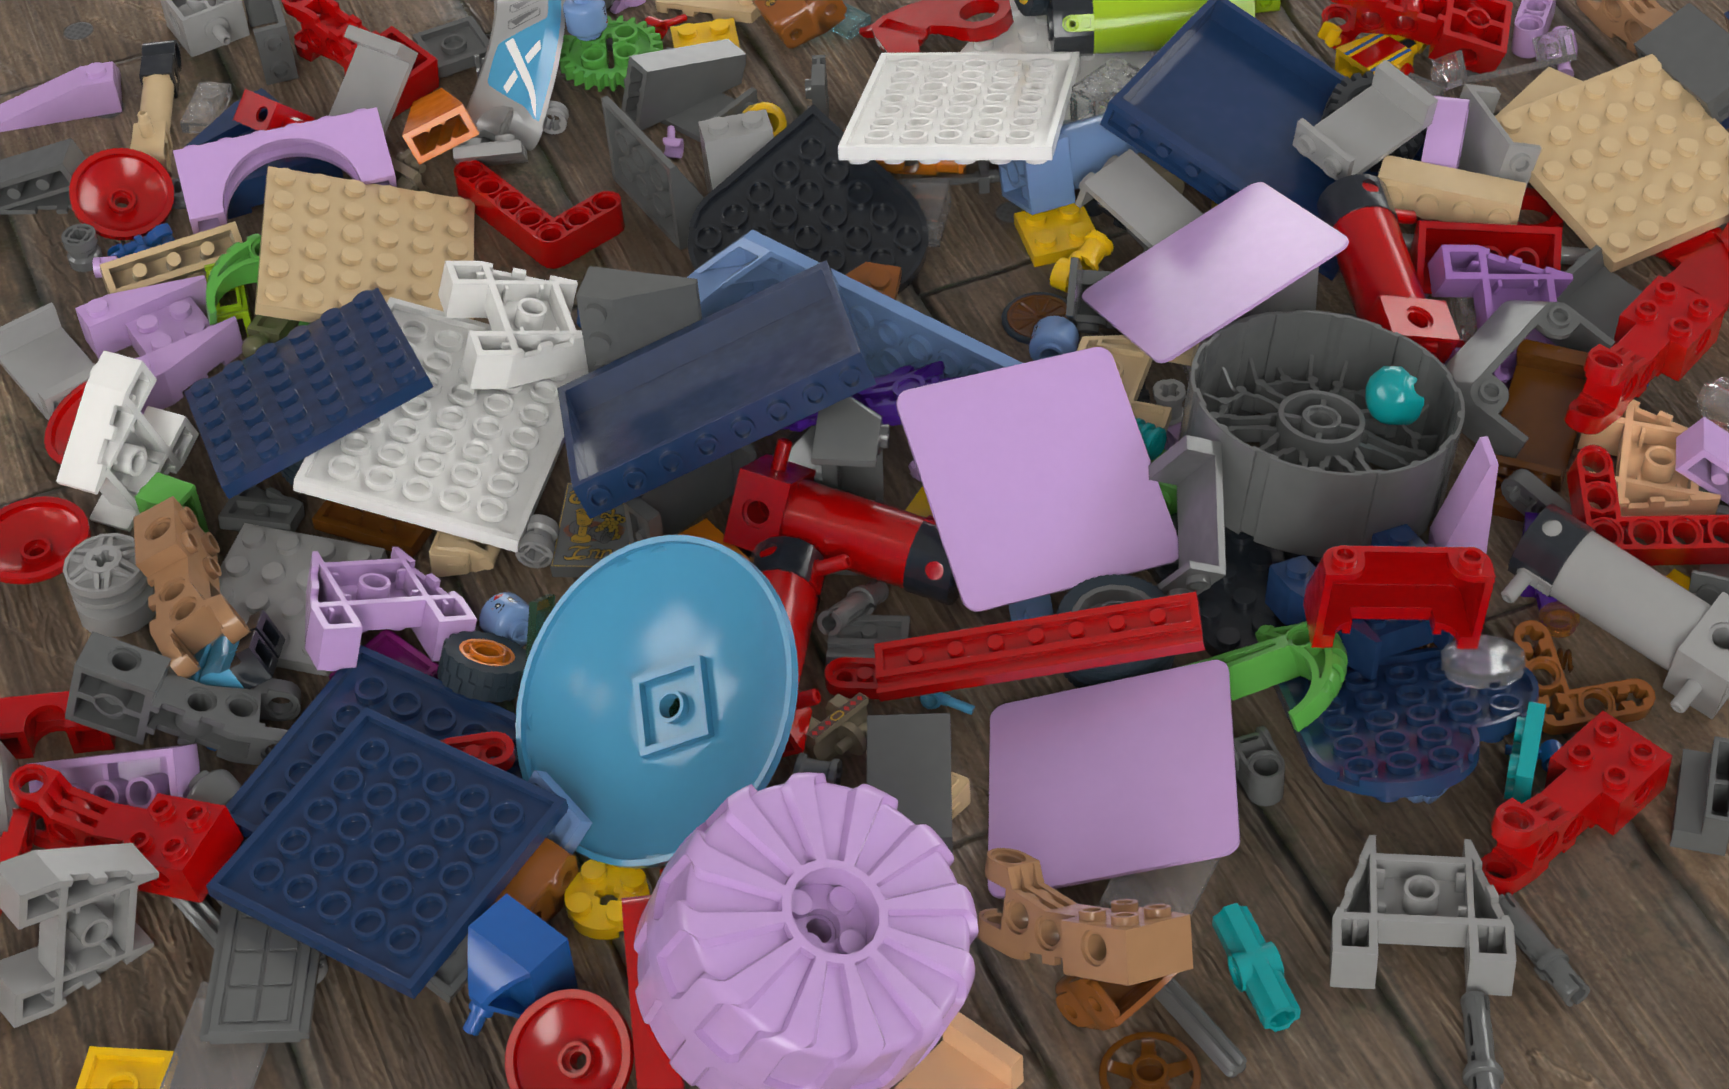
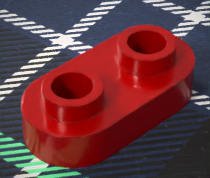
[824,657,879,699]
[441,731,515,771]

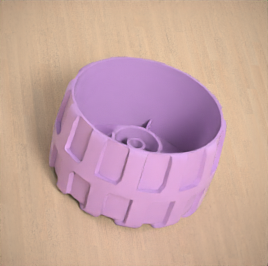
[634,772,979,1089]

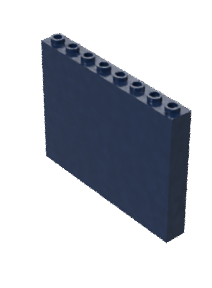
[1100,0,1425,281]
[557,260,876,519]

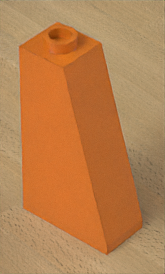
[402,88,480,165]

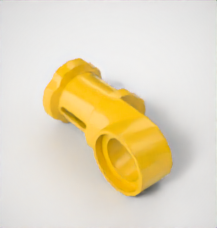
[1050,230,1114,293]

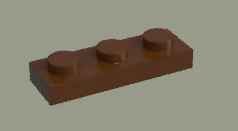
[312,500,432,558]

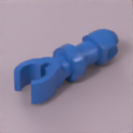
[107,223,175,258]

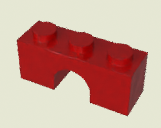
[0,691,116,760]

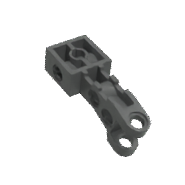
[65,631,301,765]

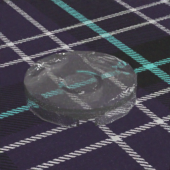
[1441,635,1525,689]

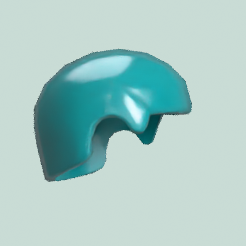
[1365,366,1425,425]

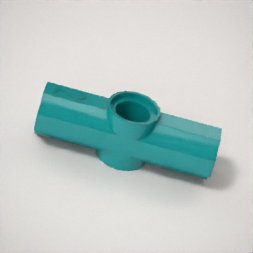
[1212,903,1301,1032]

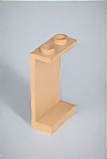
[894,1012,1024,1089]

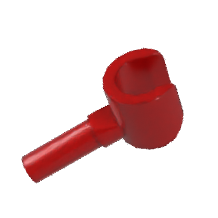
[645,14,688,39]

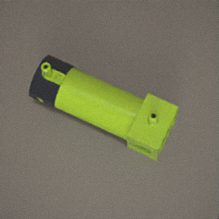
[1047,0,1255,56]

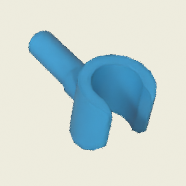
[920,692,975,715]

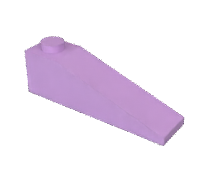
[1426,436,1499,554]

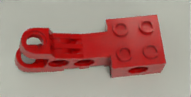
[281,0,439,120]
[1320,0,1513,77]
[1564,275,1726,435]
[1481,710,1673,896]
[9,763,244,903]

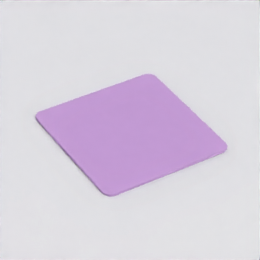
[1082,182,1349,363]
[896,347,1179,612]
[988,660,1240,899]

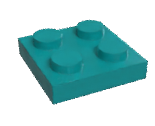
[1504,701,1546,804]

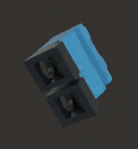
[188,609,286,689]

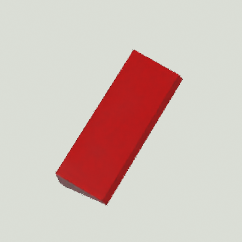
[1409,220,1563,295]

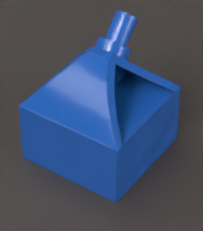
[463,893,578,1036]

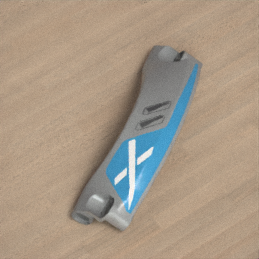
[460,0,565,151]

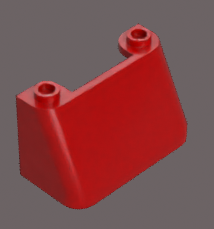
[1303,545,1496,649]

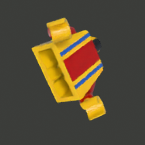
[1317,21,1418,79]

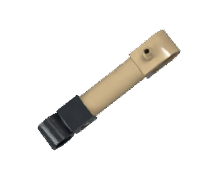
[130,40,182,173]

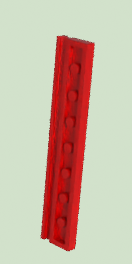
[874,592,1205,702]

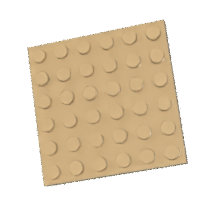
[1495,54,1729,273]
[255,166,475,323]

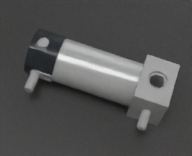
[1501,503,1729,719]

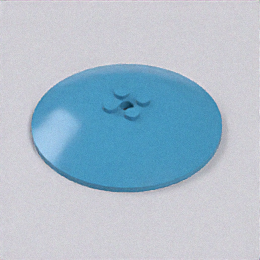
[515,535,799,869]

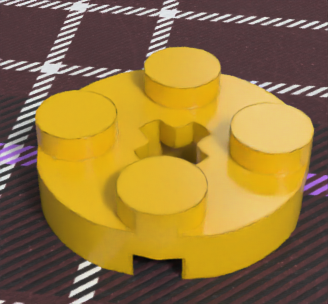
[564,859,650,940]

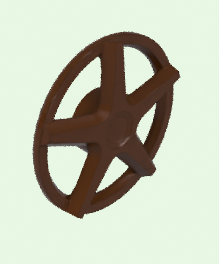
[1099,1032,1201,1089]

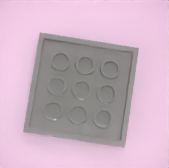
[210,523,388,677]

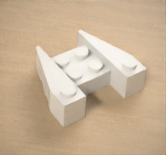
[438,261,588,390]
[56,351,199,532]

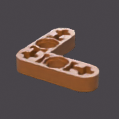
[1510,620,1656,735]

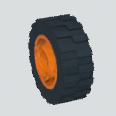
[437,631,528,702]

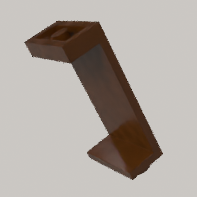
[1495,339,1588,492]

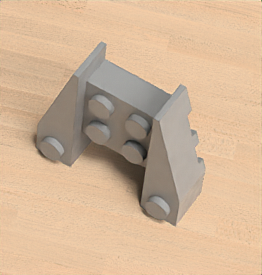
[1330,835,1516,996]
[0,843,159,1028]

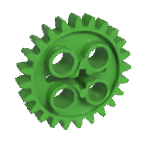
[559,15,663,92]

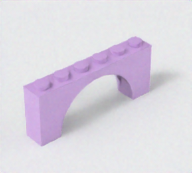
[173,107,397,234]

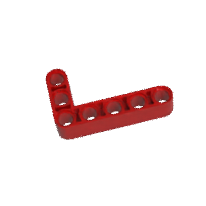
[454,160,625,269]
[1567,445,1729,566]
[622,895,685,1089]

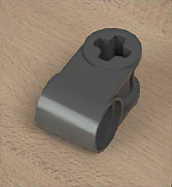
[1234,725,1285,806]

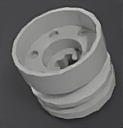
[63,533,156,637]

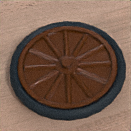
[1001,292,1067,345]

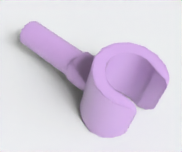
[663,125,684,159]

